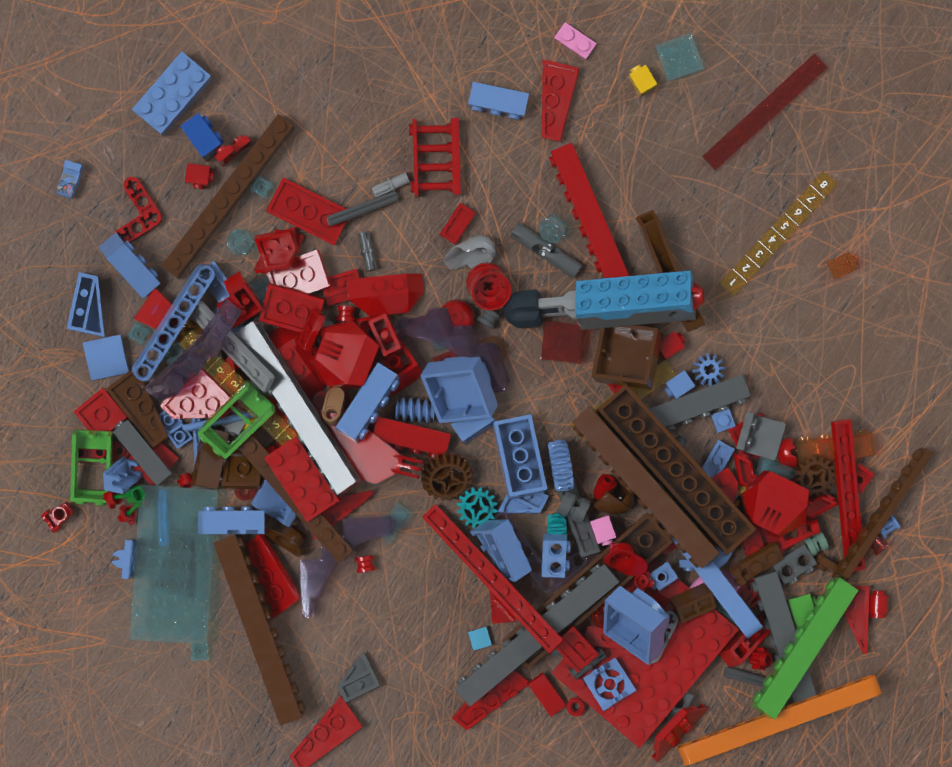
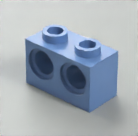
[542,534,570,578]

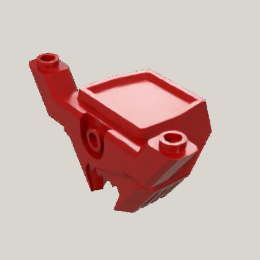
[308,316,379,415]
[733,452,838,538]

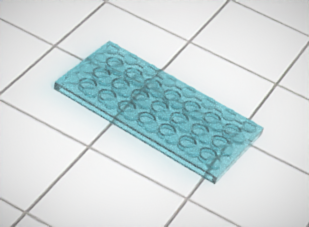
[129,485,218,644]

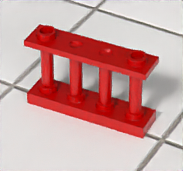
[409,118,461,197]

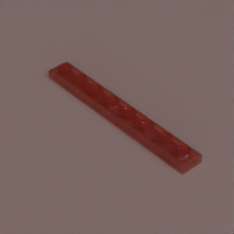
[702,53,827,171]

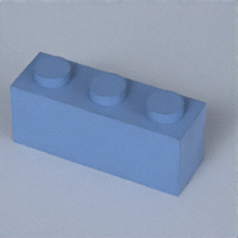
[468,82,529,120]

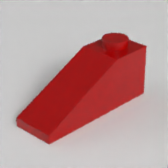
[718,612,770,667]

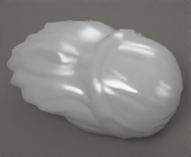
[443,235,496,270]

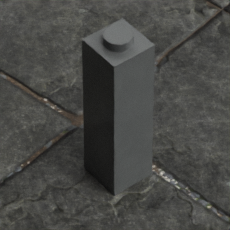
[113,420,174,486]

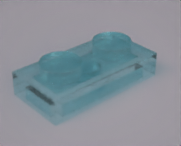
[375,502,413,544]

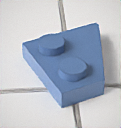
[498,493,549,514]

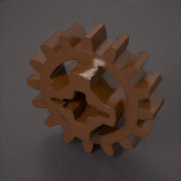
[793,455,836,497]

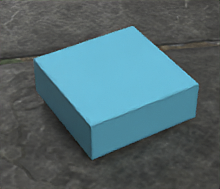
[468,627,492,651]

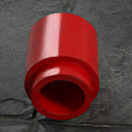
[593,474,617,500]
[869,591,888,618]

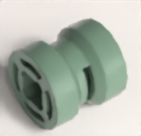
[804,532,829,556]

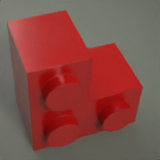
[217,271,263,329]

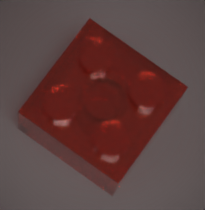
[540,321,583,364]

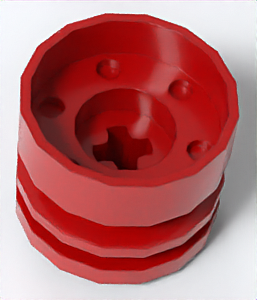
[466,262,512,311]

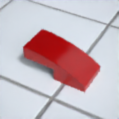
[527,672,566,717]

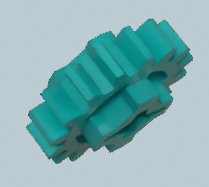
[456,487,498,528]

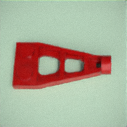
[742,519,820,557]

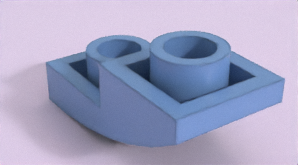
[158,410,193,449]

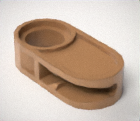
[322,387,345,425]

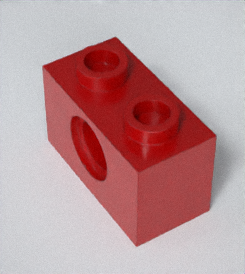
[368,313,404,358]

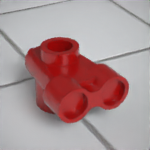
[41,501,75,533]

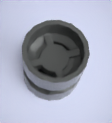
[556,490,591,524]

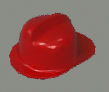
[604,542,648,576]

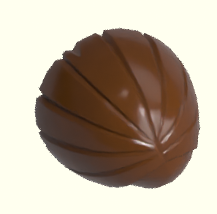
[590,474,635,514]

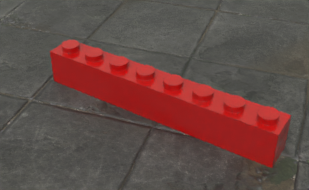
[548,142,629,279]

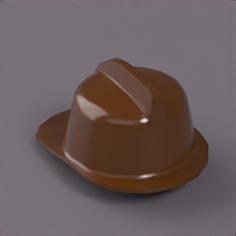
[264,526,306,557]

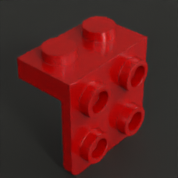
[254,229,299,274]

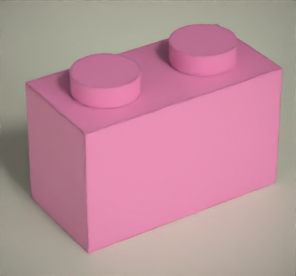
[589,515,616,546]

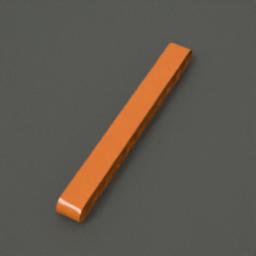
[677,674,882,766]

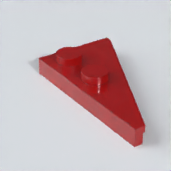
[312,490,373,540]
[844,585,870,654]

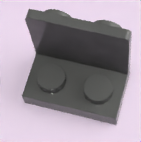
[736,411,786,460]

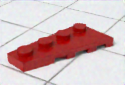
[541,59,580,143]
[289,696,363,767]

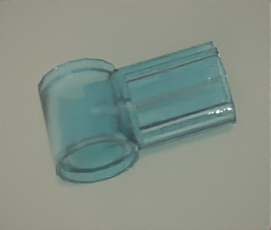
[754,456,795,481]

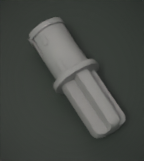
[372,172,410,197]

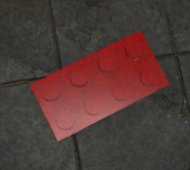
[266,178,347,246]
[264,436,340,522]

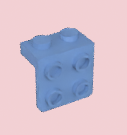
[252,480,297,527]

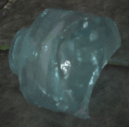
[539,214,568,243]
[227,229,253,256]

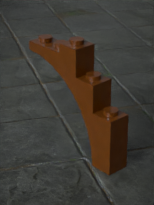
[635,210,705,332]

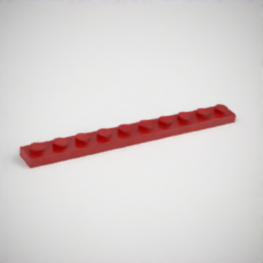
[422,504,564,654]

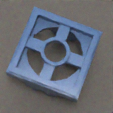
[112,539,137,579]
[583,657,637,711]

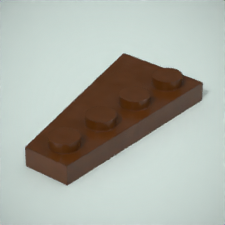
[106,369,168,449]

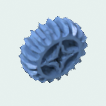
[548,439,574,492]

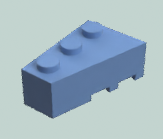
[99,232,160,298]
[67,272,105,337]
[198,507,264,534]
[470,519,532,582]

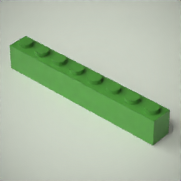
[751,577,858,719]

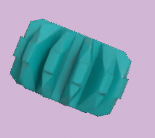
[547,513,567,545]

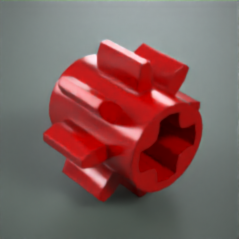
[748,647,772,671]

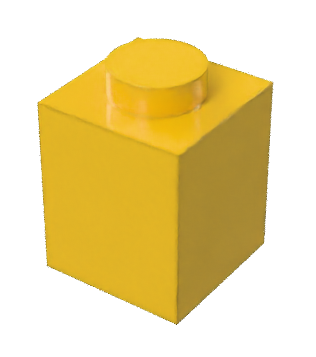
[628,65,657,96]

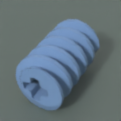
[395,396,435,423]

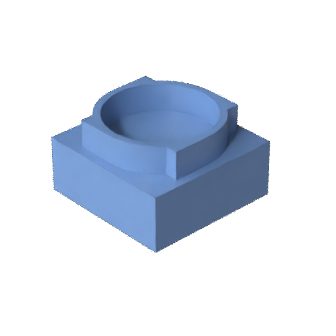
[420,356,498,423]
[603,586,669,665]

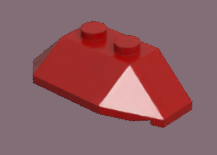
[346,273,424,317]
[268,327,324,399]

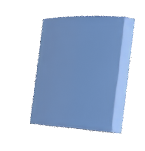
[82,335,129,381]

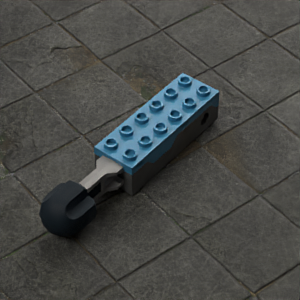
[503,271,705,330]

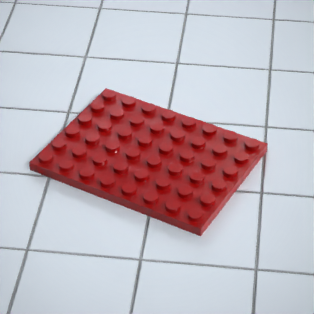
[551,559,739,748]

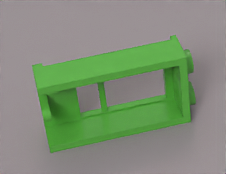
[197,381,275,459]
[70,429,113,506]

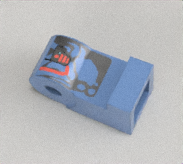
[57,160,84,199]

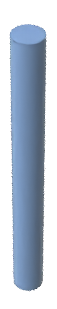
[183,411,258,432]

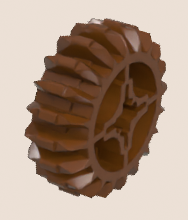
[421,451,473,501]

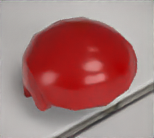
[777,438,797,468]

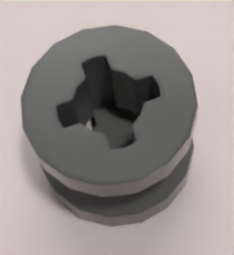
[477,309,501,329]

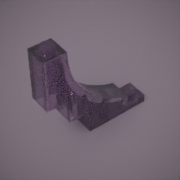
[299,516,395,618]

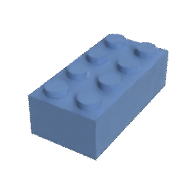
[132,51,213,137]
[492,414,547,500]

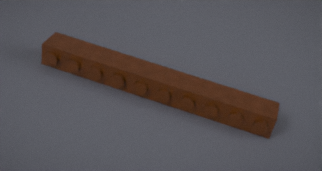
[161,114,295,279]

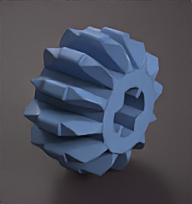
[692,353,725,386]

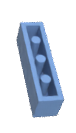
[336,363,400,443]

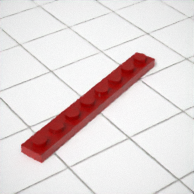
[831,418,865,572]

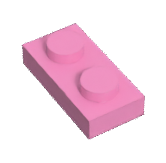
[554,22,597,60]

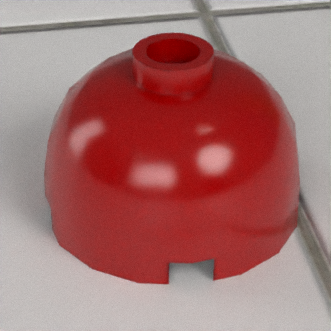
[438,299,476,338]

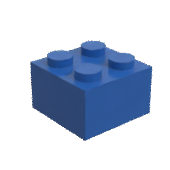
[180,113,224,162]

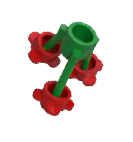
[103,481,145,525]

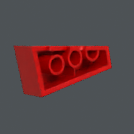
[367,417,451,458]

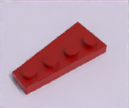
[246,534,302,618]
[452,670,529,730]

